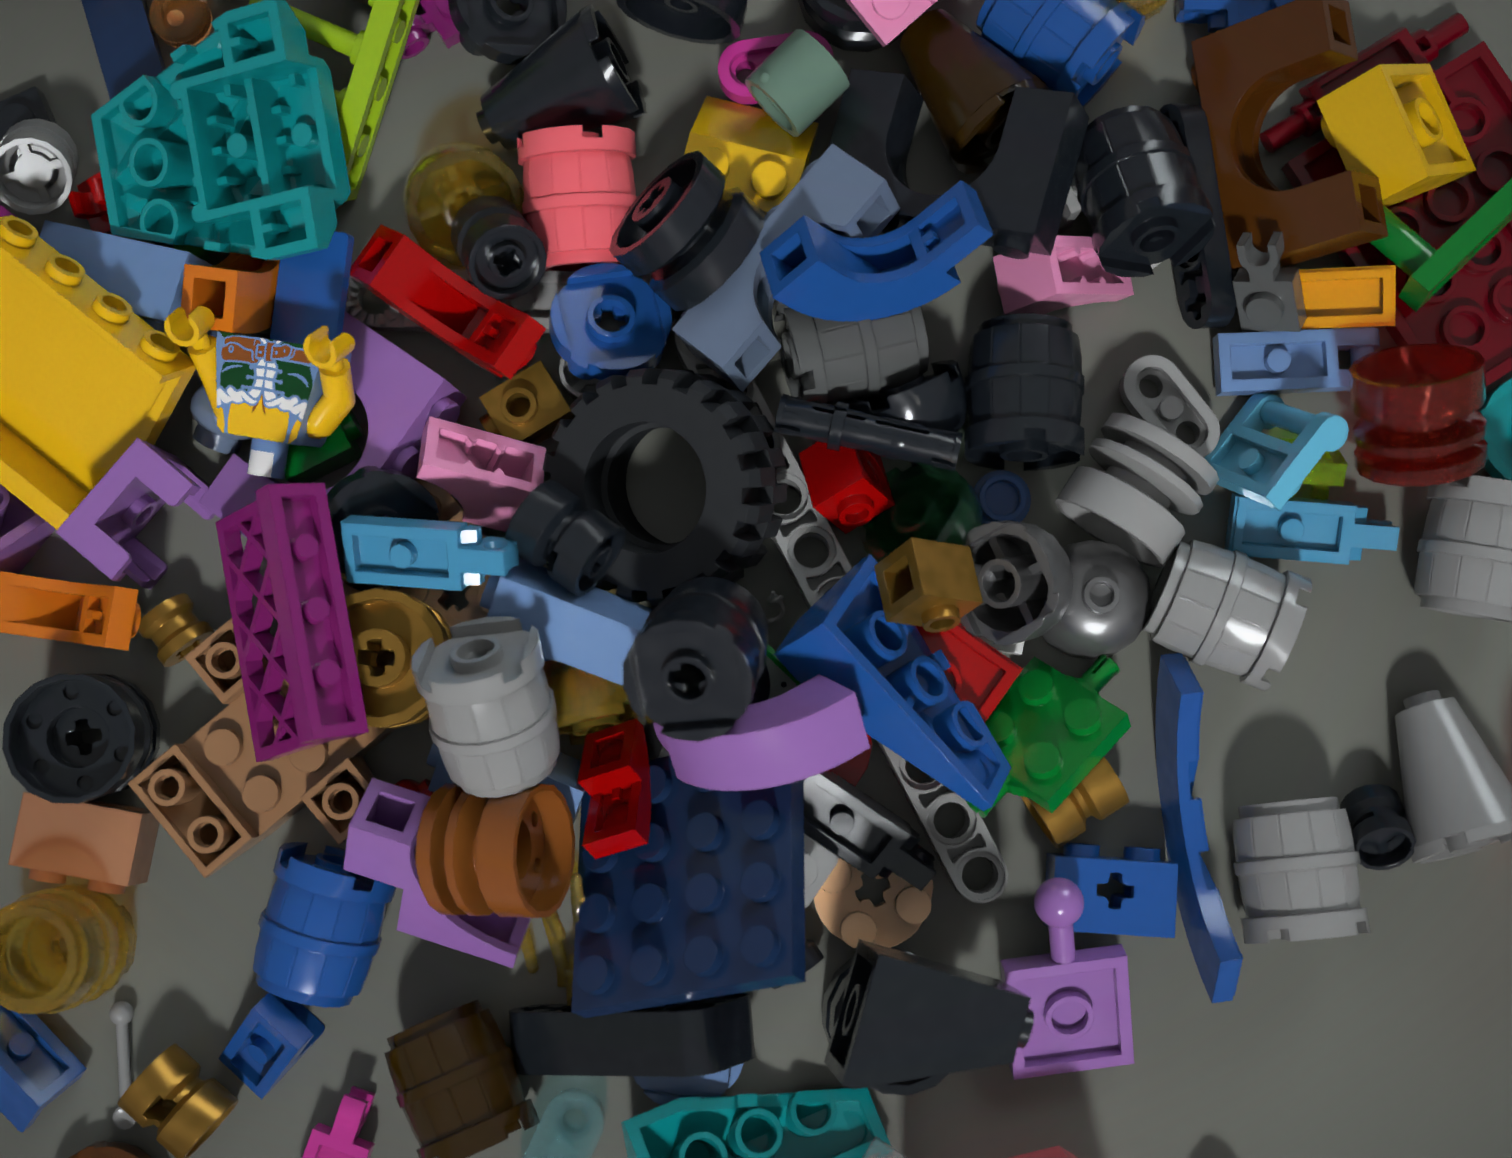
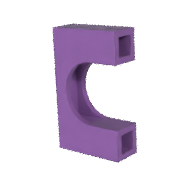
[199,311,467,538]

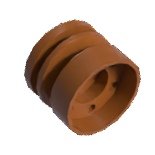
[415,783,575,918]

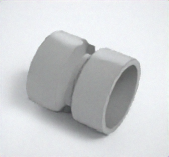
[0,118,79,215]

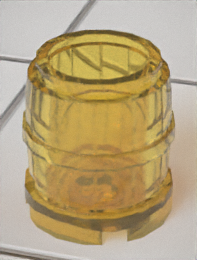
[0,883,137,1014]

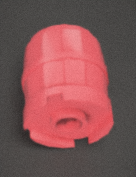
[516,125,637,271]

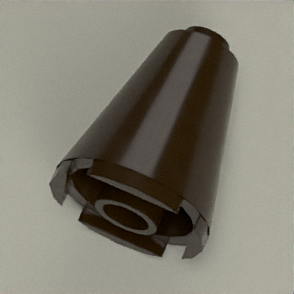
[900,9,1050,174]

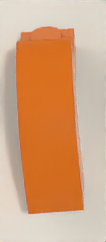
[181,252,280,334]
[0,571,141,651]

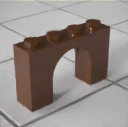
[1191,0,1388,272]

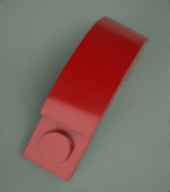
[350,224,546,379]

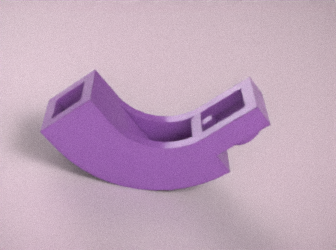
[654,674,870,791]

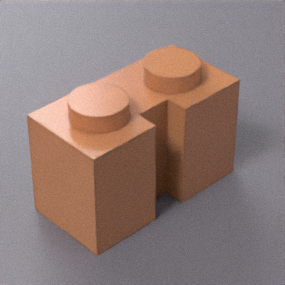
[8,792,159,894]

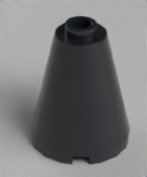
[476,4,646,150]

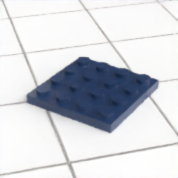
[571,756,806,1018]

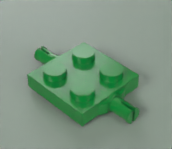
[966,654,1131,818]

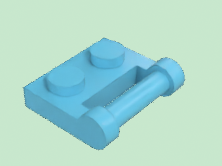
[1204,393,1349,511]

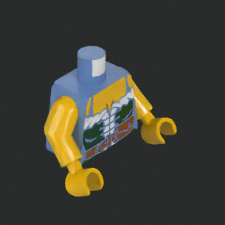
[164,306,355,479]

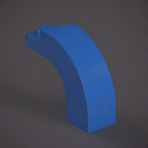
[759,180,994,322]

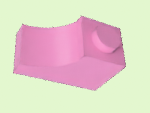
[993,235,1134,315]
[416,416,546,532]

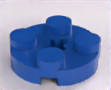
[549,263,672,380]

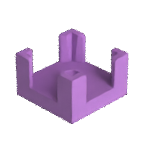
[56,437,215,589]

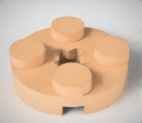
[814,856,933,948]

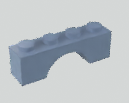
[672,143,900,392]

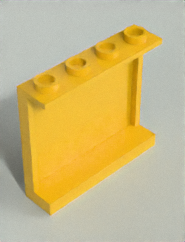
[0,215,196,530]

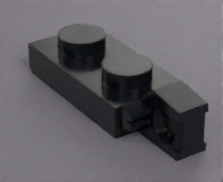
[803,769,936,891]

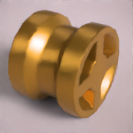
[138,593,215,667]

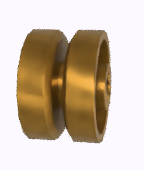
[345,588,452,728]

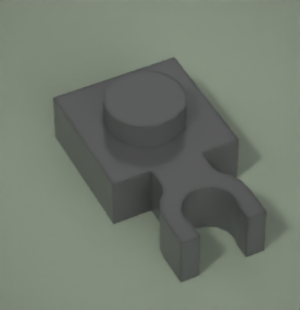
[1233,232,1307,332]

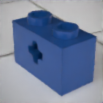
[1043,842,1178,938]

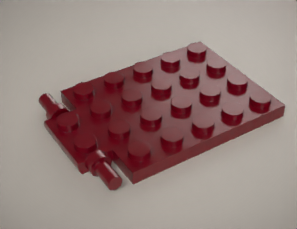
[1260,13,1512,413]

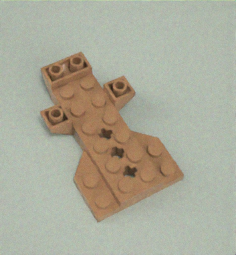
[128,478,564,878]

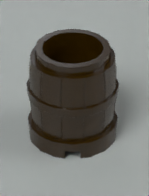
[385,999,540,1158]

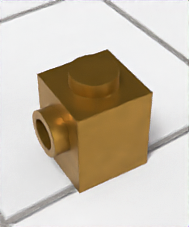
[479,360,575,445]
[874,537,983,632]

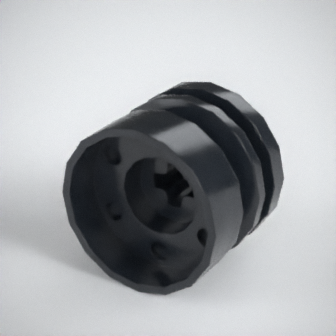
[2,674,160,804]

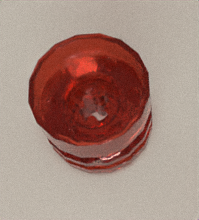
[1349,343,1488,486]

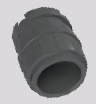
[773,300,929,404]

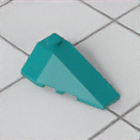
[621,1087,891,1158]

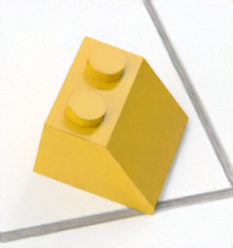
[1316,63,1477,207]
[684,96,819,215]

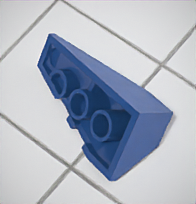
[774,554,1011,811]

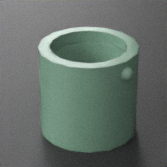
[745,29,850,137]

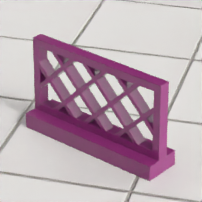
[215,483,369,762]

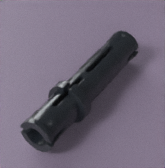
[774,394,963,472]

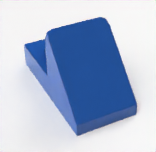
[218,993,325,1100]

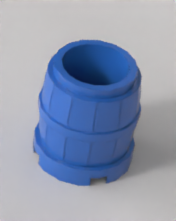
[976,0,1145,107]
[253,842,397,1007]

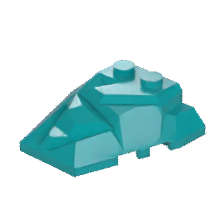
[91,0,351,260]

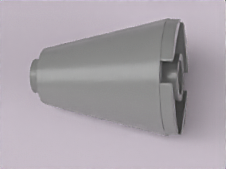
[1395,690,1512,864]

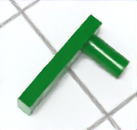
[1369,178,1512,312]

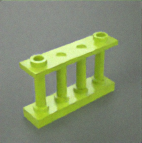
[248,0,420,202]

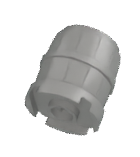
[1414,473,1512,623]
[1142,540,1312,691]
[411,616,560,798]
[1233,797,1371,944]

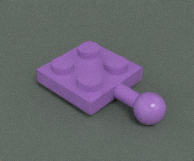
[1000,877,1134,1080]

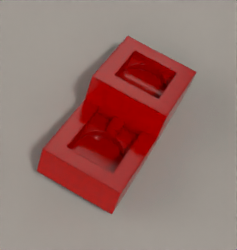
[577,718,651,859]

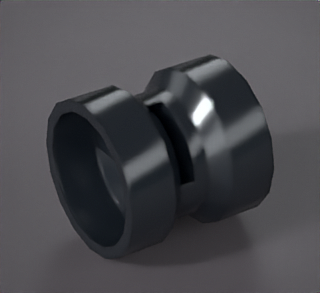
[1340,784,1416,870]

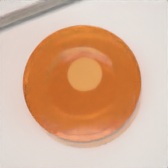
[149,0,213,48]

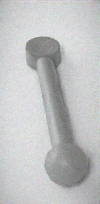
[109,1001,137,1130]

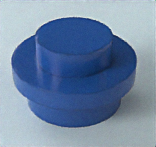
[971,470,1031,524]

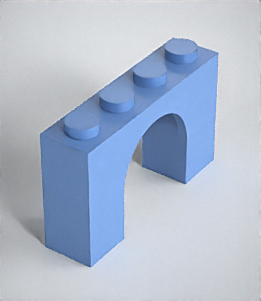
[426,558,652,824]

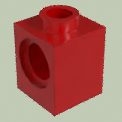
[799,441,895,534]

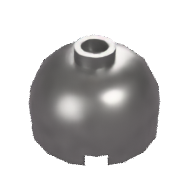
[957,520,1074,646]
[1042,540,1152,660]

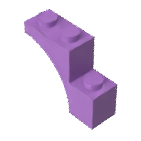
[343,777,532,968]

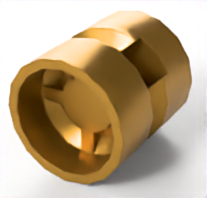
[1020,757,1129,849]
[117,1043,239,1158]

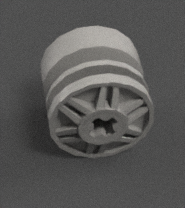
[1054,413,1219,568]

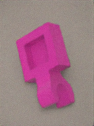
[302,1086,375,1158]

